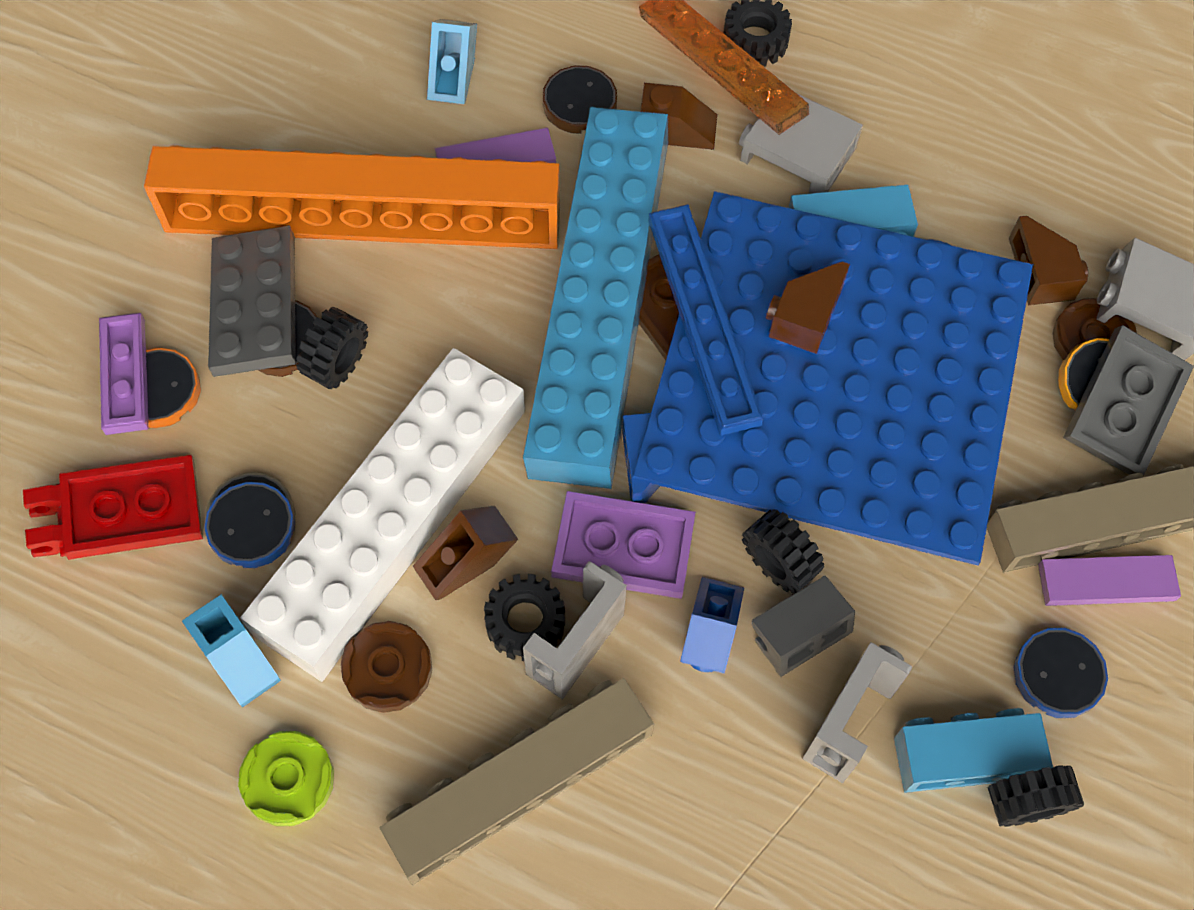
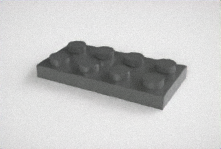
[208,225,296,377]

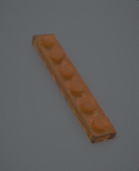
[639,0,809,135]

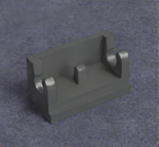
[752,576,855,677]

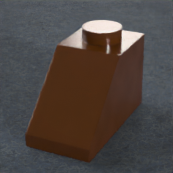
[640,82,718,150]
[1009,216,1088,306]
[766,261,850,354]
[413,506,518,600]

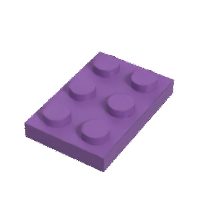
[551,491,696,599]

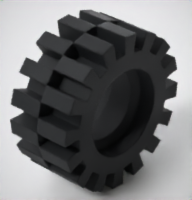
[722,0,792,67]
[296,307,368,389]
[742,509,825,594]
[484,573,565,661]
[987,765,1084,827]

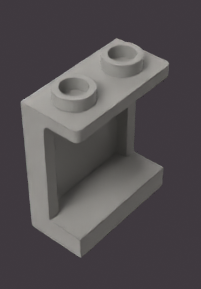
[739,86,863,194]
[1097,238,1194,360]
[523,561,627,700]
[802,642,912,783]

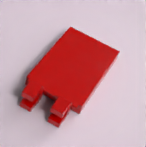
[23,455,203,560]

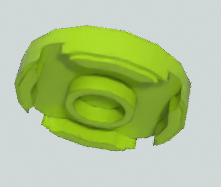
[238,731,334,826]

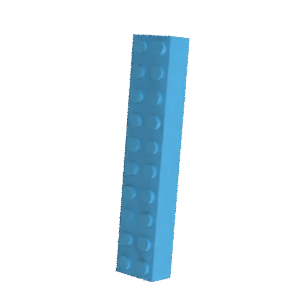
[523,107,668,489]

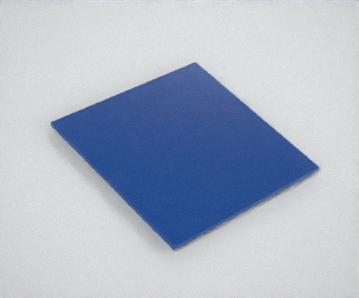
[633,191,1033,566]

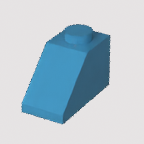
[427,19,477,104]

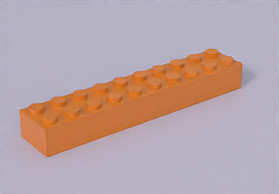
[144,145,560,249]

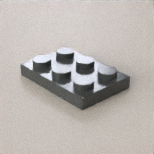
[1063,325,1194,476]

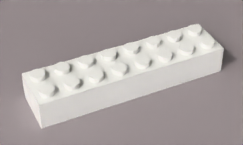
[240,348,525,682]

